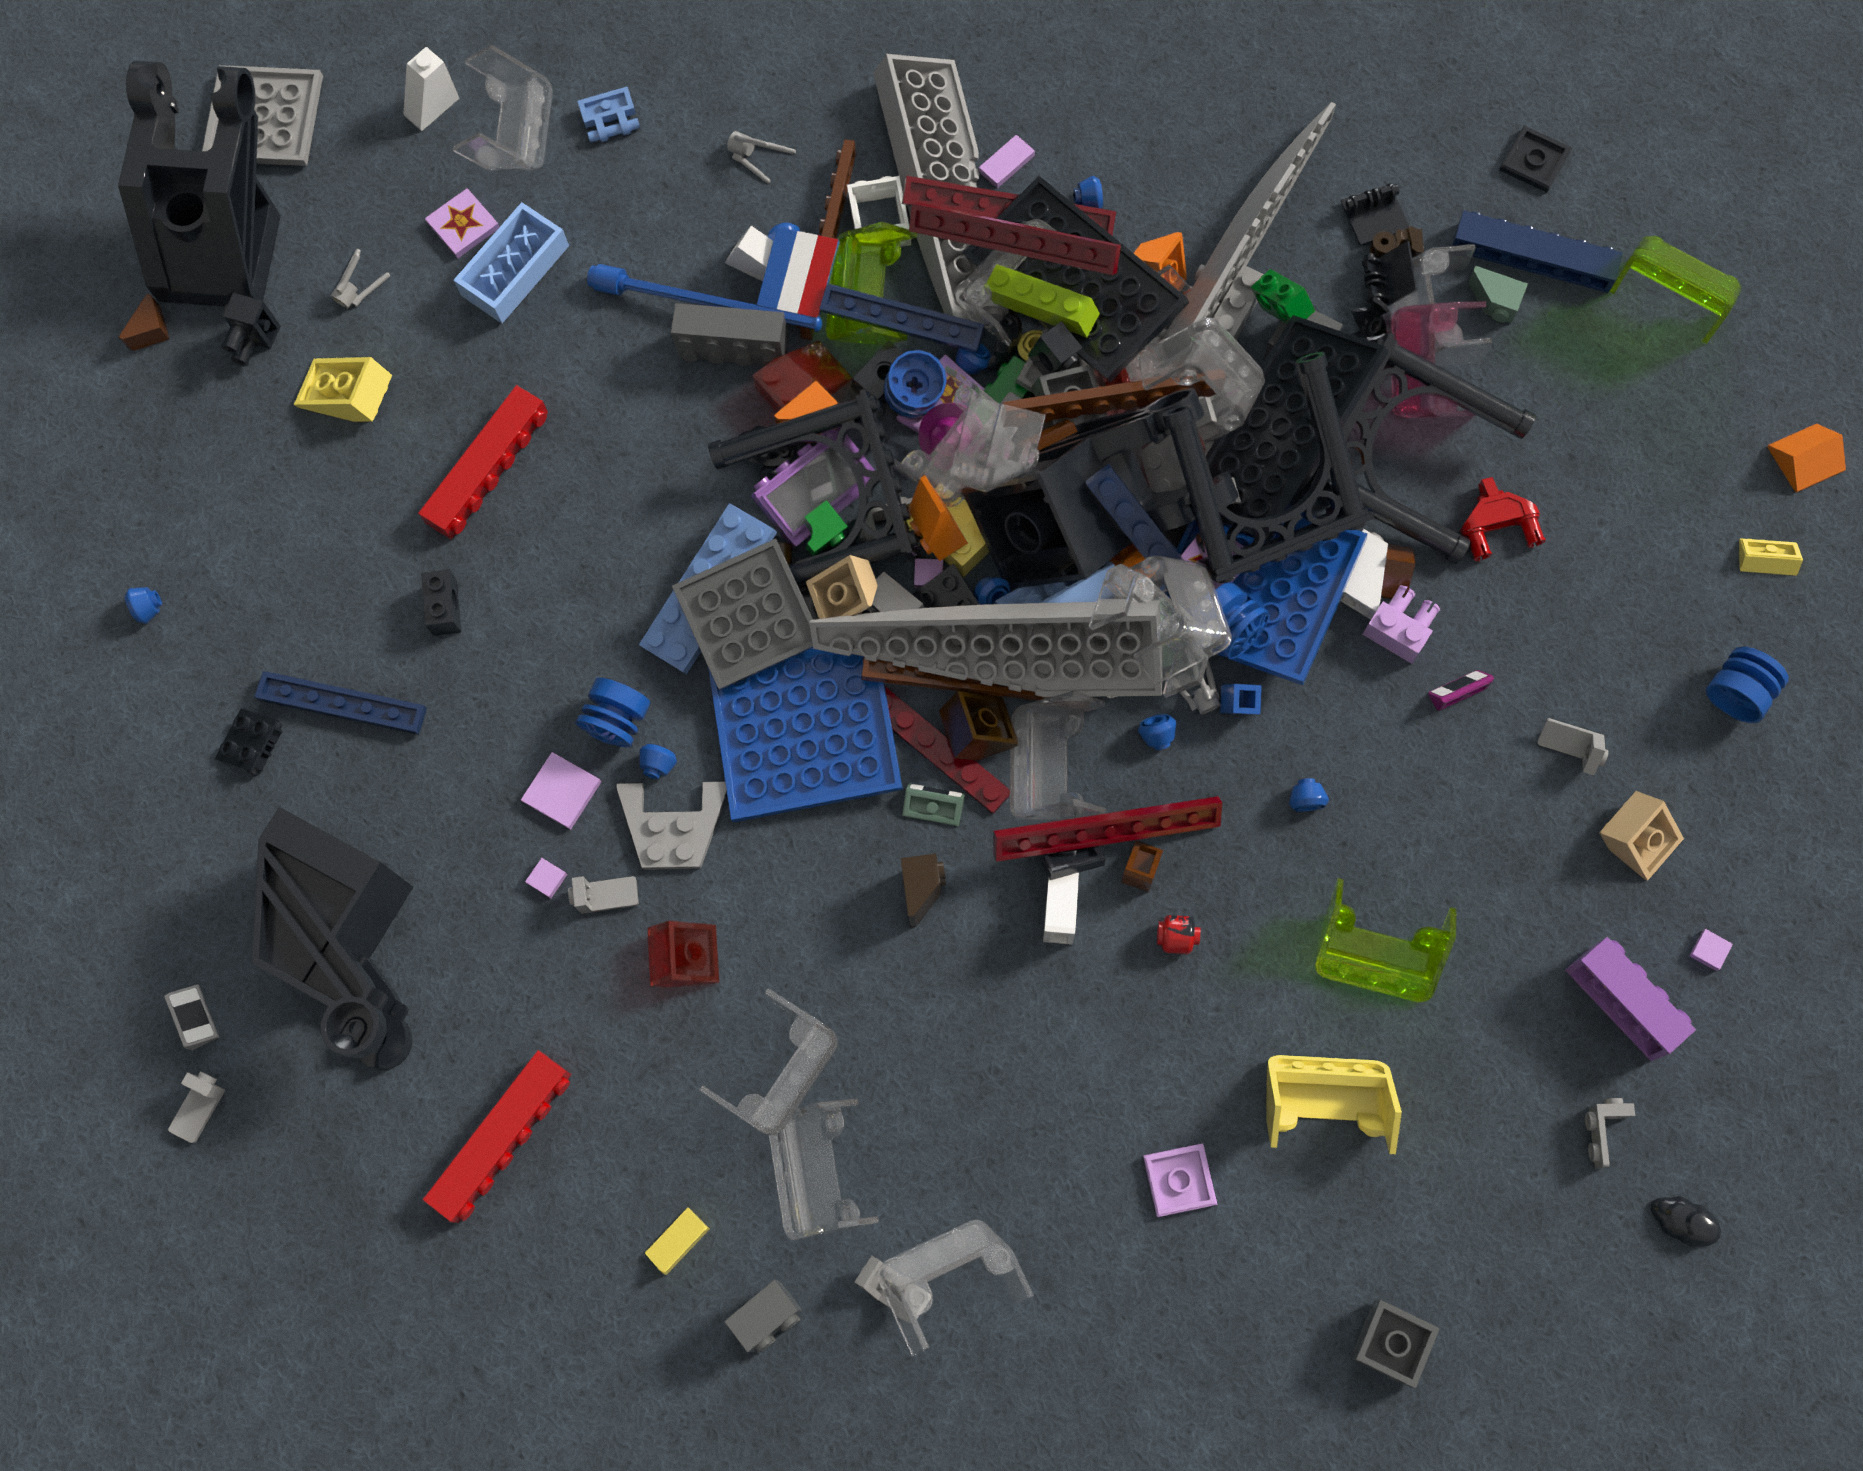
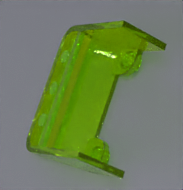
[826,222,917,345]
[1609,236,1742,344]
[1315,878,1456,1002]

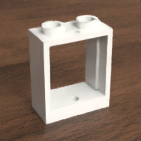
[847,176,911,254]

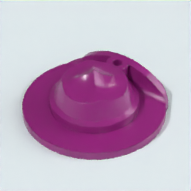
[918,403,985,472]

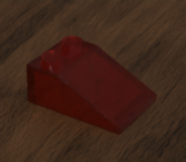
[753,340,853,413]

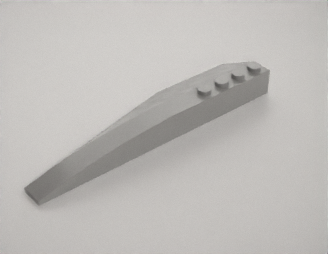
[873,54,982,323]
[1157,102,1336,368]
[809,600,1162,697]

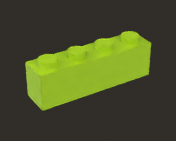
[984,264,1100,337]

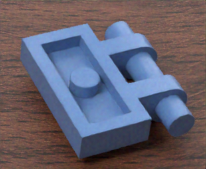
[578,87,640,143]

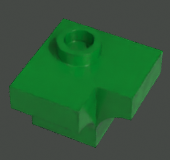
[803,500,848,556]

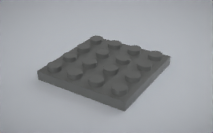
[672,539,813,690]

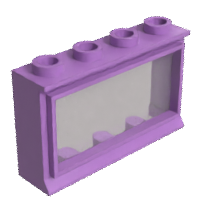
[751,427,874,548]

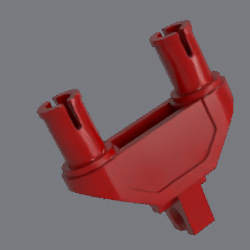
[1460,477,1546,561]

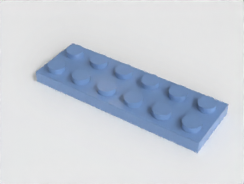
[639,503,777,675]

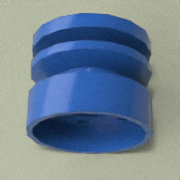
[883,350,947,419]
[1192,582,1270,659]
[1706,646,1789,723]
[575,677,651,748]

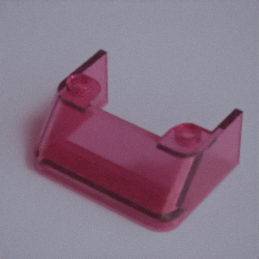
[1392,301,1486,418]

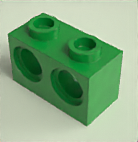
[1250,269,1316,324]

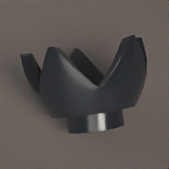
[1351,296,1395,343]

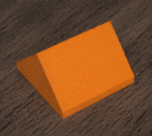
[1767,424,1846,493]

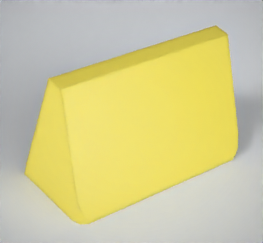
[1739,539,1803,575]
[645,1208,709,1275]

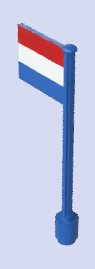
[587,227,840,332]

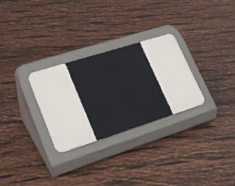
[164,984,219,1050]

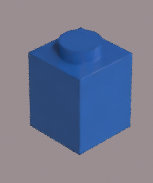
[1220,684,1261,715]

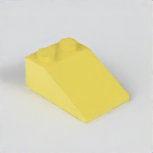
[294,357,392,422]
[907,486,989,577]

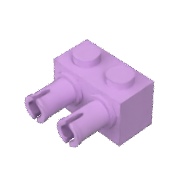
[1363,585,1440,664]

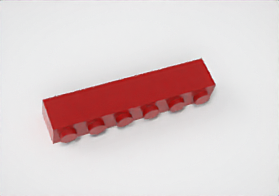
[418,385,548,540]
[423,1050,572,1223]

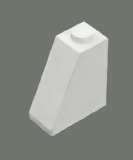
[403,47,459,131]
[725,226,773,281]
[1340,529,1388,620]
[1043,873,1079,945]

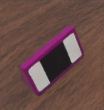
[1428,670,1494,711]

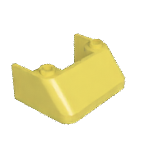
[1266,1055,1402,1154]

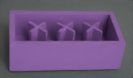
[1565,937,1696,1061]

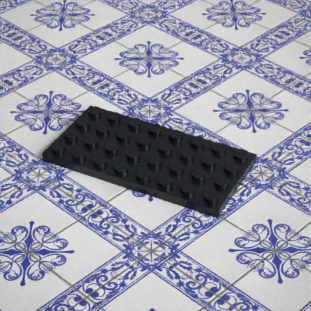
[963,176,1189,383]
[1206,315,1389,543]

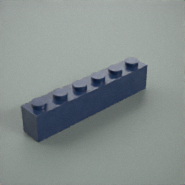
[1450,210,1623,293]

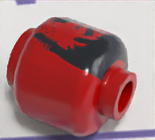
[1157,915,1200,955]

